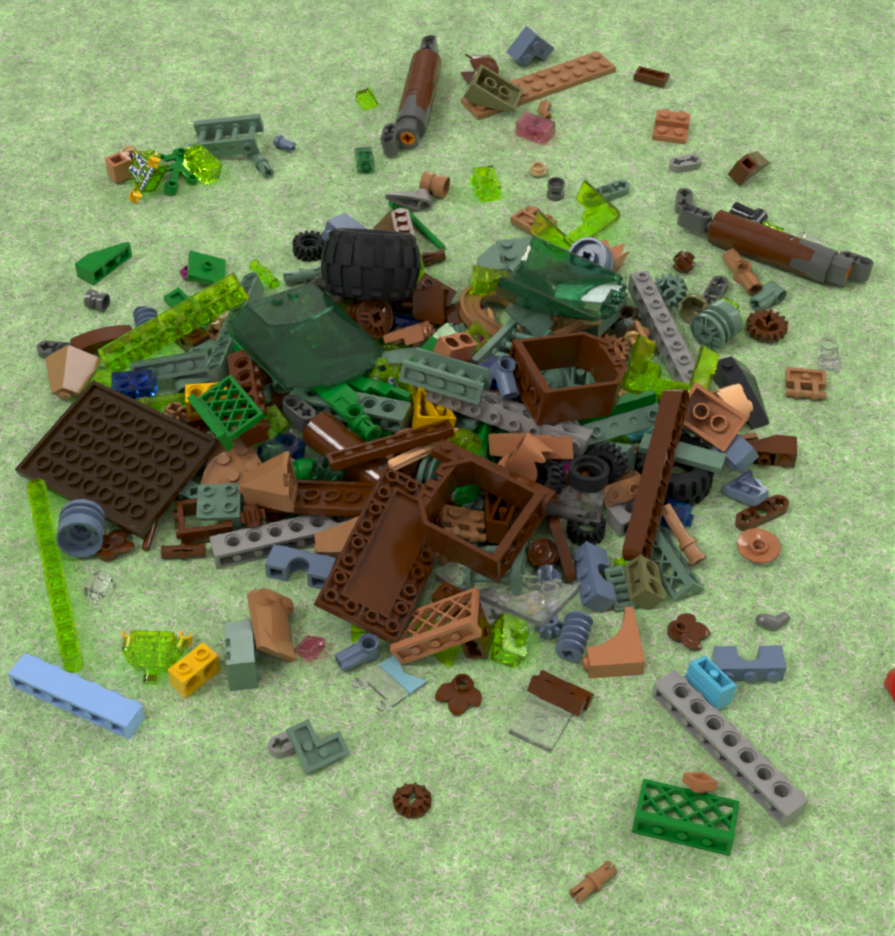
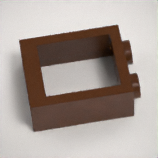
[173,498,233,545]

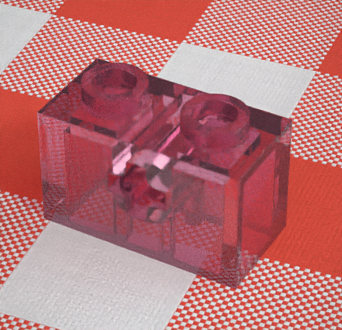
[515,112,556,146]

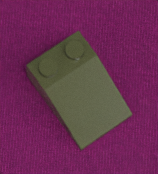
[463,64,523,112]

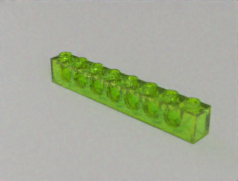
[98,272,249,376]

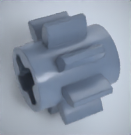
[533,565,561,592]
[534,612,562,641]

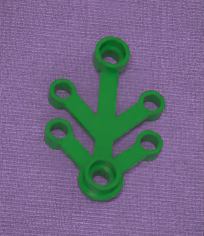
[152,148,201,196]

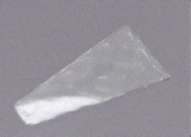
[435,562,582,628]

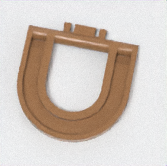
[458,282,525,341]

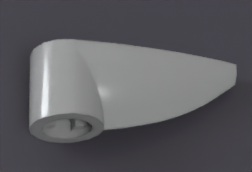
[385,188,432,212]

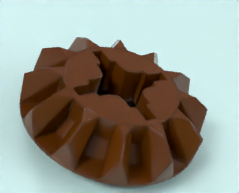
[393,781,432,818]

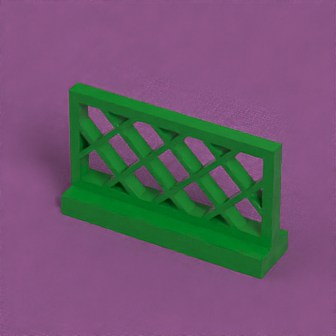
[187,374,266,452]
[632,778,739,856]

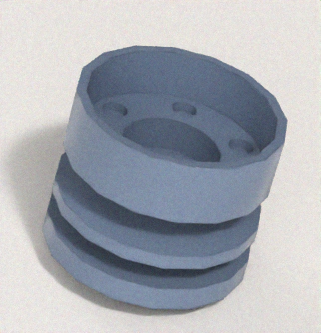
[56,499,106,558]

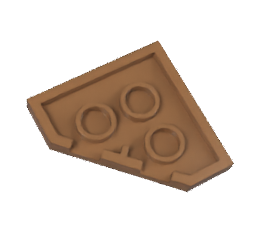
[200,426,262,485]

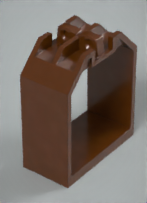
[509,332,628,426]
[417,457,545,584]

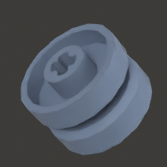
[567,237,614,281]

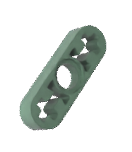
[584,180,630,207]

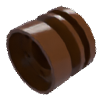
[342,299,393,340]

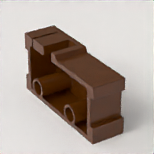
[527,670,594,716]

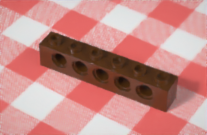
[227,347,271,448]

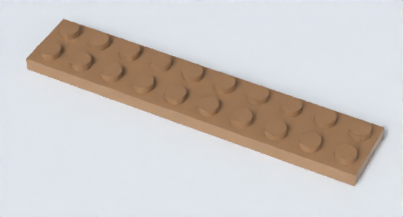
[461,51,616,120]

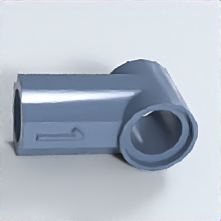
[490,355,519,400]
[334,633,380,673]

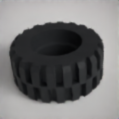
[634,432,714,509]

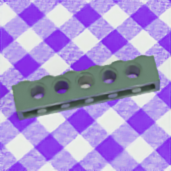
[289,380,413,433]

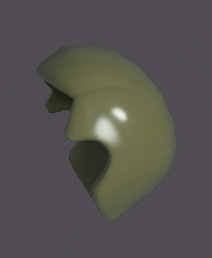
[678,294,709,324]

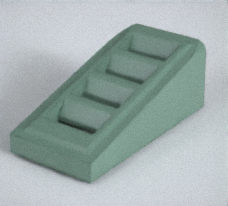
[602,565,637,613]

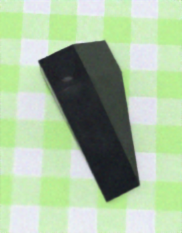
[711,356,769,430]

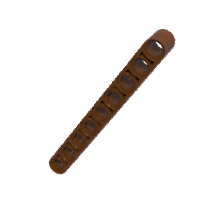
[622,389,689,561]

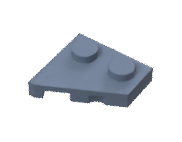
[722,470,769,507]

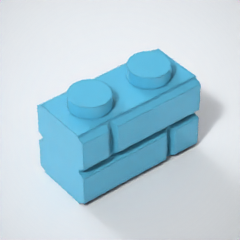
[685,656,738,710]

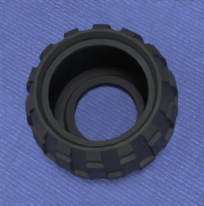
[321,228,421,300]

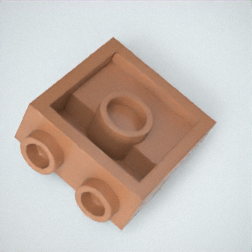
[652,109,691,144]
[383,320,435,347]

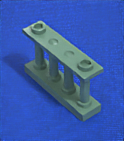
[188,114,264,159]
[471,319,552,369]
[399,347,493,405]
[582,403,659,445]
[462,531,531,595]

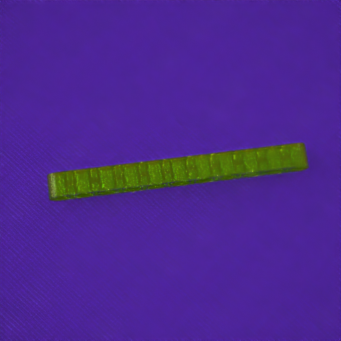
[26,479,84,673]

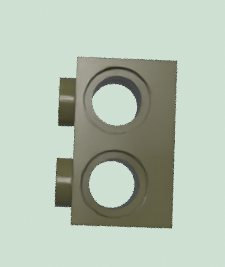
[624,555,664,610]

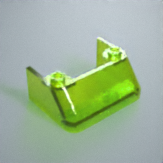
[530,180,621,252]
[623,334,720,400]

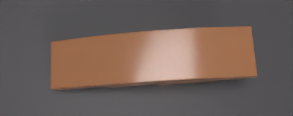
[489,433,574,459]

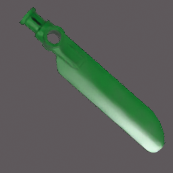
[283,340,382,442]

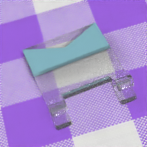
[351,655,427,718]

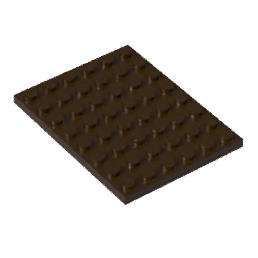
[15,380,220,539]

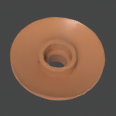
[737,528,781,563]

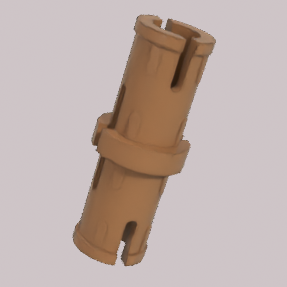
[569,861,617,904]

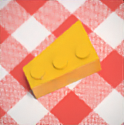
[412,387,456,429]

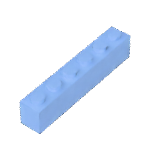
[8,653,145,739]

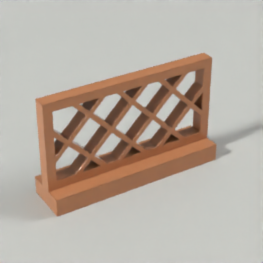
[390,587,482,665]

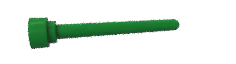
[388,201,446,250]

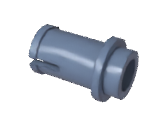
[273,135,296,153]

